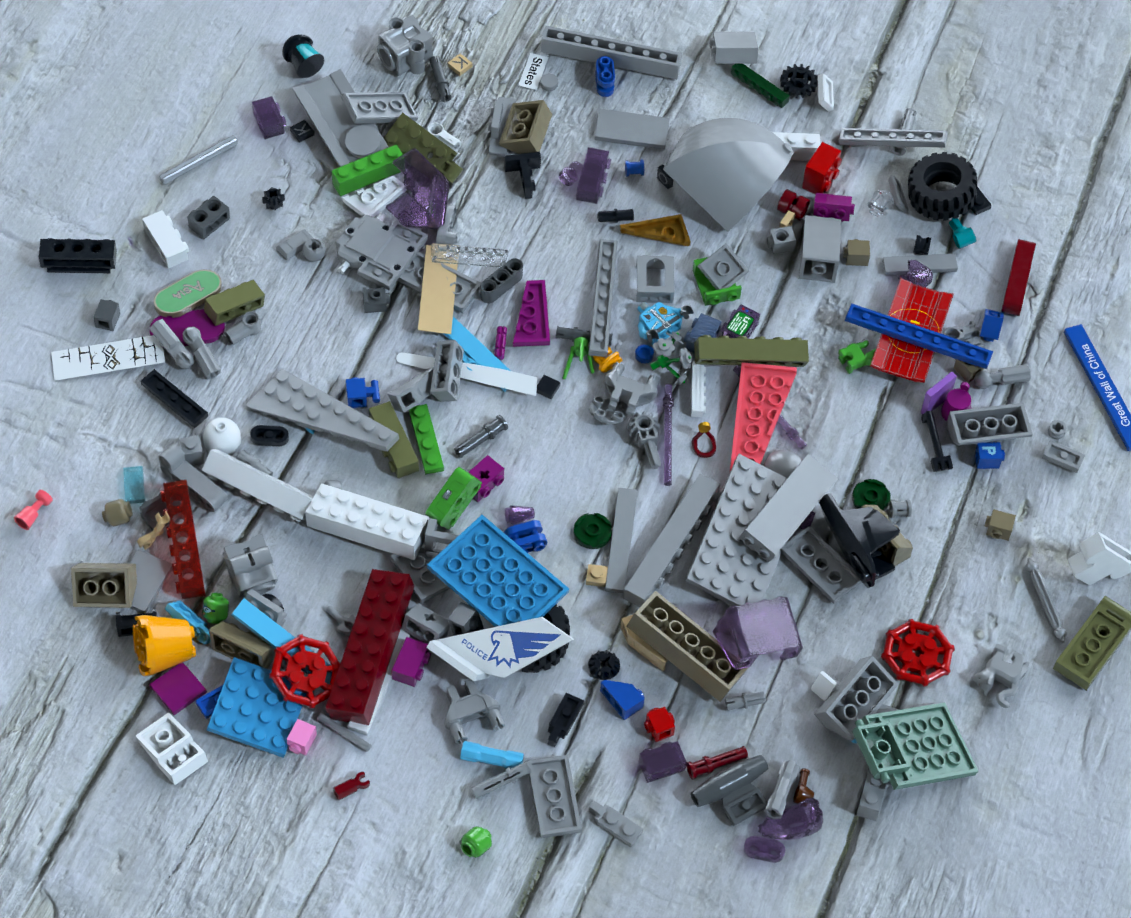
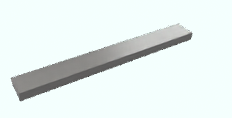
[588,239,618,357]

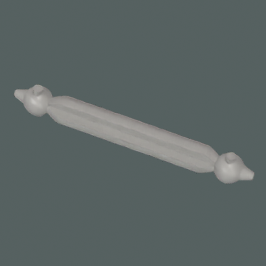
[1025,558,1067,643]

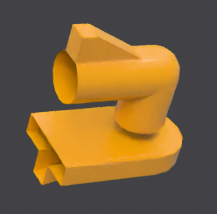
[593,346,622,373]

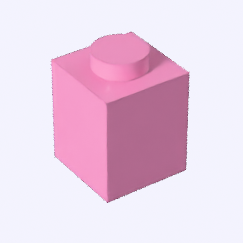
[287,719,317,755]

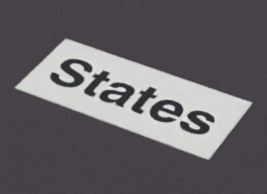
[518,53,549,90]

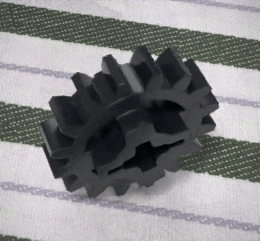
[780,64,818,98]

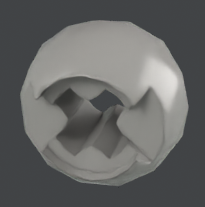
[302,238,326,262]

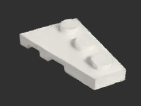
[342,176,406,217]

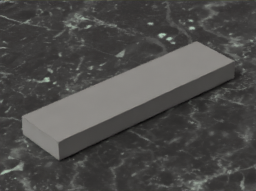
[882,253,958,275]

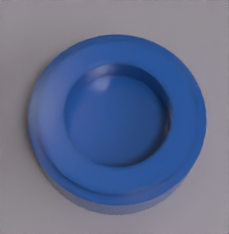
[635,344,654,364]

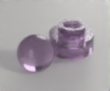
[559,161,583,186]

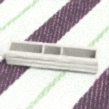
[691,361,706,418]

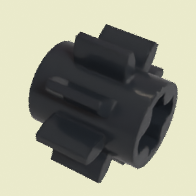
[262,187,285,210]

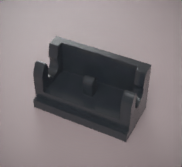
[116,609,158,637]

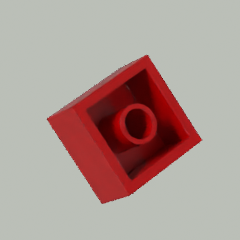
[802,142,842,195]

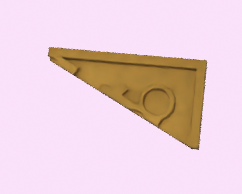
[620,214,691,246]

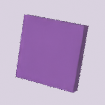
[921,372,957,414]

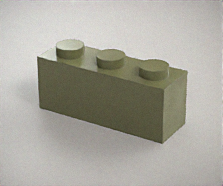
[204,280,265,326]

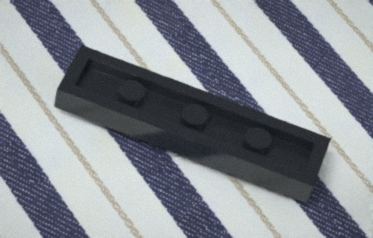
[141,369,208,428]

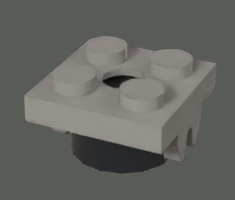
[245,589,287,627]

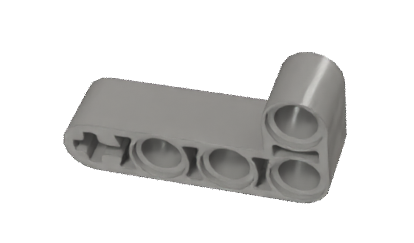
[159,443,228,512]

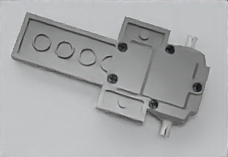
[336,212,481,313]

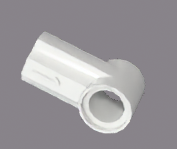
[428,123,461,152]

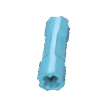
[460,741,524,769]

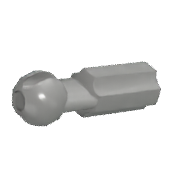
[149,319,194,369]
[183,327,221,379]
[974,364,1031,389]

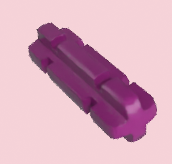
[494,326,507,360]

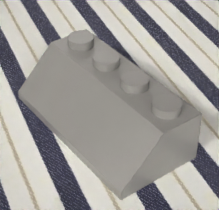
[946,403,1033,446]
[814,656,899,741]

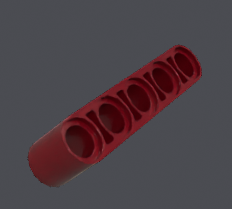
[1001,239,1036,316]

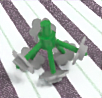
[650,331,692,387]

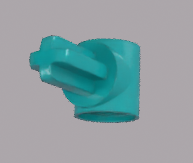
[949,218,977,249]

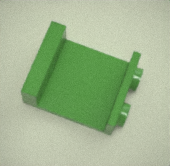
[692,257,742,306]

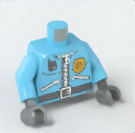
[637,302,694,345]

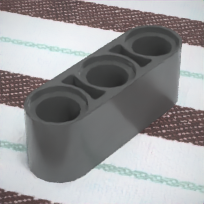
[480,258,523,303]

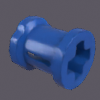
[625,160,645,177]

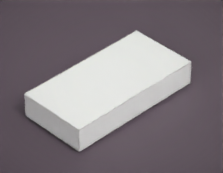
[818,73,834,112]

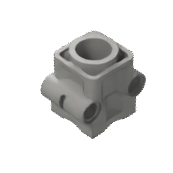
[377,15,433,76]
[222,534,278,598]

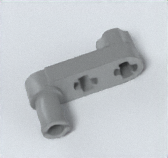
[427,203,458,248]

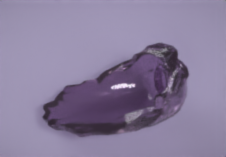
[758,798,823,841]

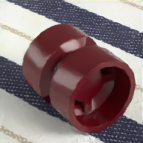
[777,189,810,221]

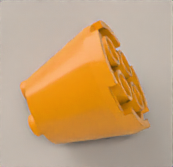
[133,615,196,676]

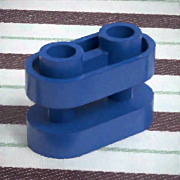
[595,56,615,97]
[503,520,548,553]

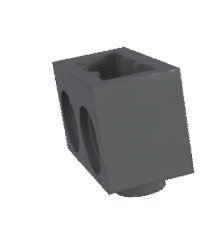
[187,196,230,239]
[448,602,484,636]

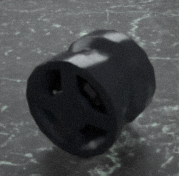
[913,235,931,255]

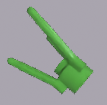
[562,337,594,380]

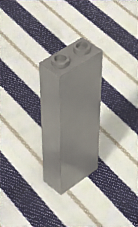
[739,454,838,562]

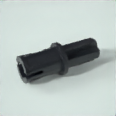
[597,209,634,223]

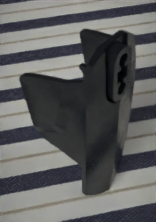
[819,493,900,588]

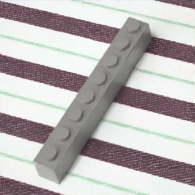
[541,25,682,80]
[623,474,721,607]

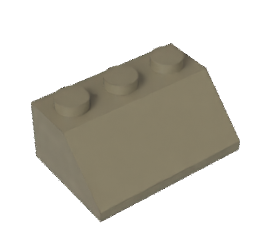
[499,100,552,154]
[861,505,913,566]
[71,563,137,608]
[209,621,275,669]

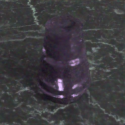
[505,505,535,525]

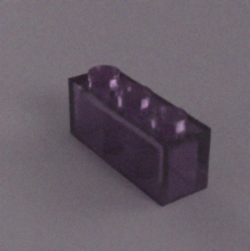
[576,147,612,204]

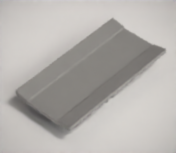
[292,69,389,167]

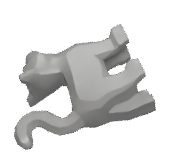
[974,644,1029,708]

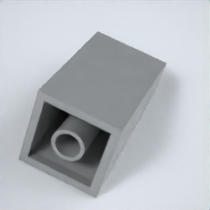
[798,215,841,283]

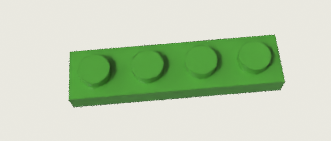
[409,404,444,475]

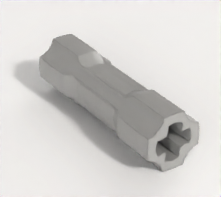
[764,760,800,819]

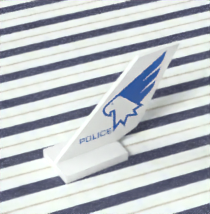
[426,617,574,681]

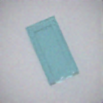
[123,466,145,504]

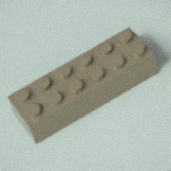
[627,591,749,702]

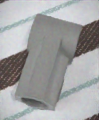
[224,311,261,345]

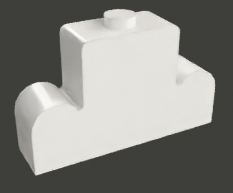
[1068,532,1131,585]

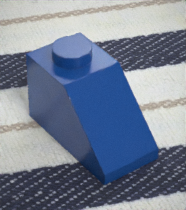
[980,309,1004,342]
[600,680,645,720]

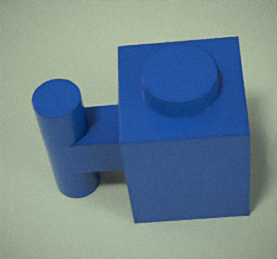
[346,377,380,408]

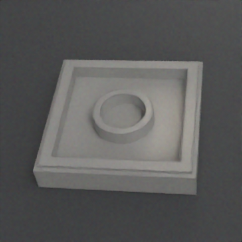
[697,243,749,290]

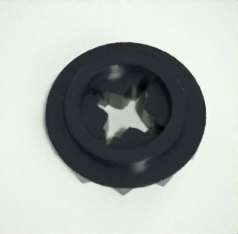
[588,650,620,680]

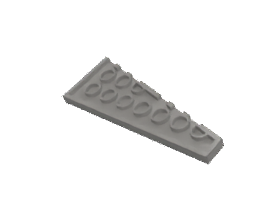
[246,369,399,452]

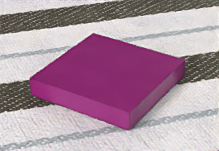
[149,663,207,715]

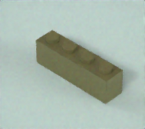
[368,401,419,478]

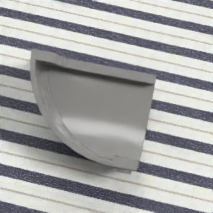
[663,118,794,232]

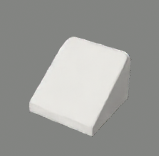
[811,671,837,701]

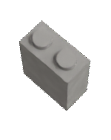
[710,32,758,64]

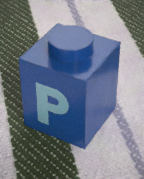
[975,442,1005,469]

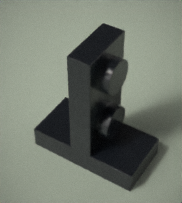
[504,152,541,199]

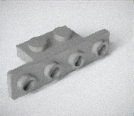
[488,97,515,156]

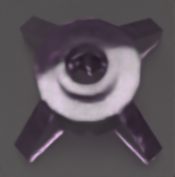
[898,260,933,288]

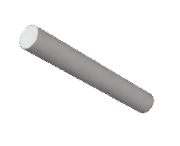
[317,713,372,752]

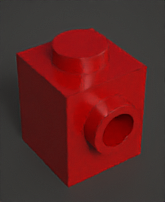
[644,706,675,742]

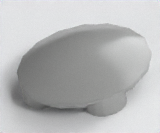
[589,396,626,424]
[765,450,801,478]

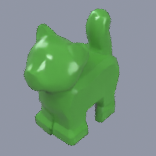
[838,340,876,374]

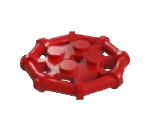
[881,619,955,687]
[269,634,340,709]

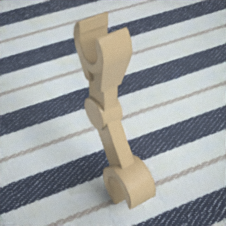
[137,511,170,550]

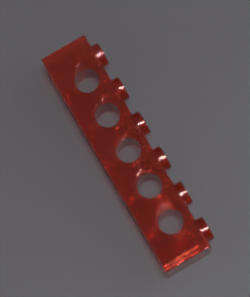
[160,479,206,600]

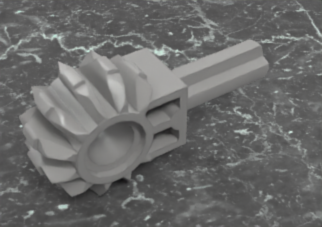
[627,411,661,469]

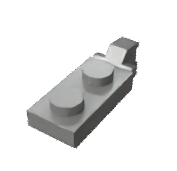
[588,801,643,847]

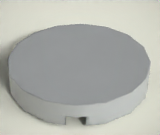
[345,125,381,158]

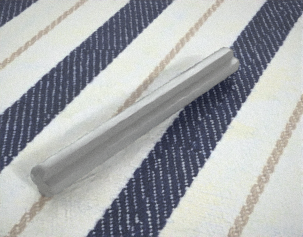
[159,135,238,184]

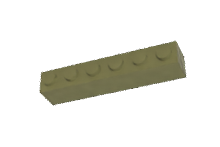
[694,335,809,367]

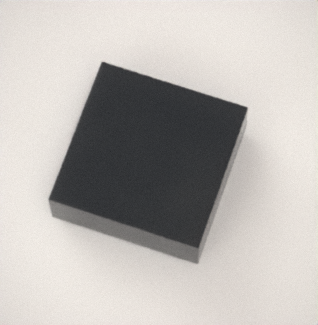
[537,375,561,399]

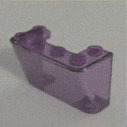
[712,596,803,670]

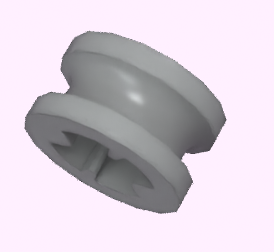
[1048,420,1067,439]

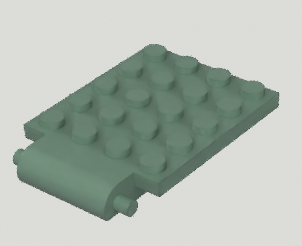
[852,702,979,790]

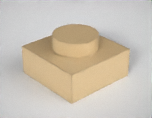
[586,564,608,587]

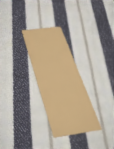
[418,245,459,334]

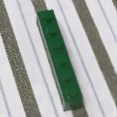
[731,64,790,108]

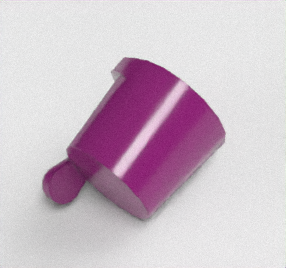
[941,382,971,421]

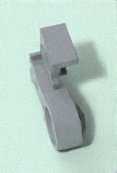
[943,321,986,348]

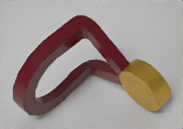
[692,422,716,458]

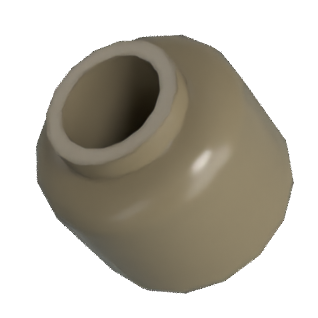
[102,499,133,527]

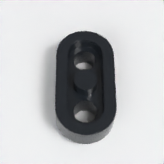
[250,425,289,447]

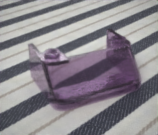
[386,148,449,229]

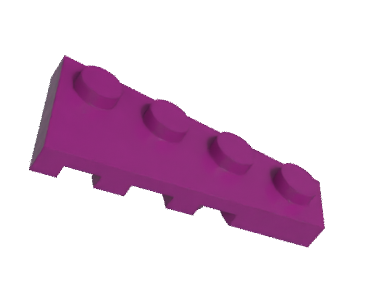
[513,280,550,347]

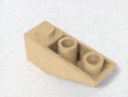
[620,614,668,671]

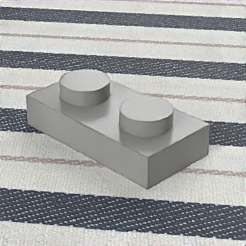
[1042,440,1085,473]

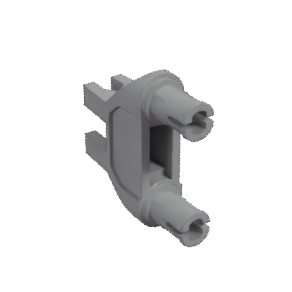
[604,362,660,416]
[444,679,505,744]

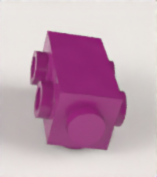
[813,193,855,222]

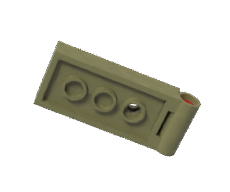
[1053,596,1131,691]

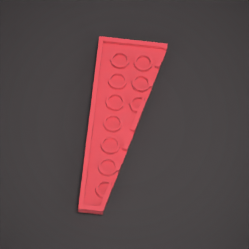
[730,362,797,471]

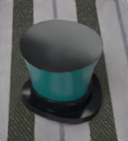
[282,34,325,78]

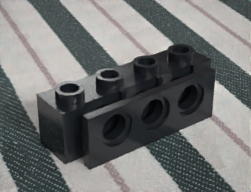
[38,238,117,274]

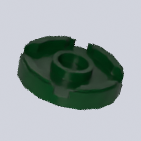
[852,479,891,511]
[573,513,612,549]

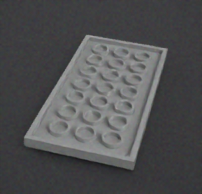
[685,454,787,617]

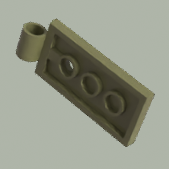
[383,112,463,184]

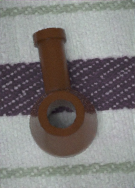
[793,768,814,805]

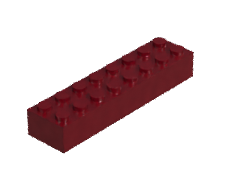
[325,569,415,725]

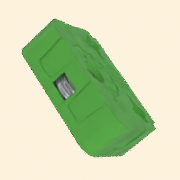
[425,467,482,530]

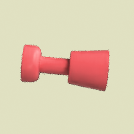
[14,489,53,530]

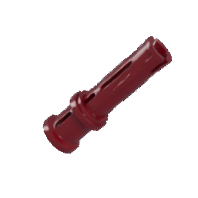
[686,746,748,780]

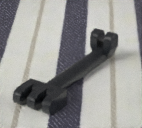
[921,411,953,472]

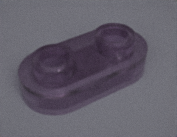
[744,836,785,863]

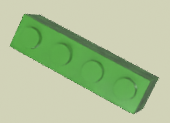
[332,145,405,196]

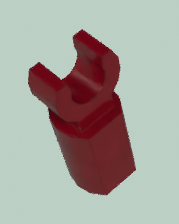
[333,772,370,800]

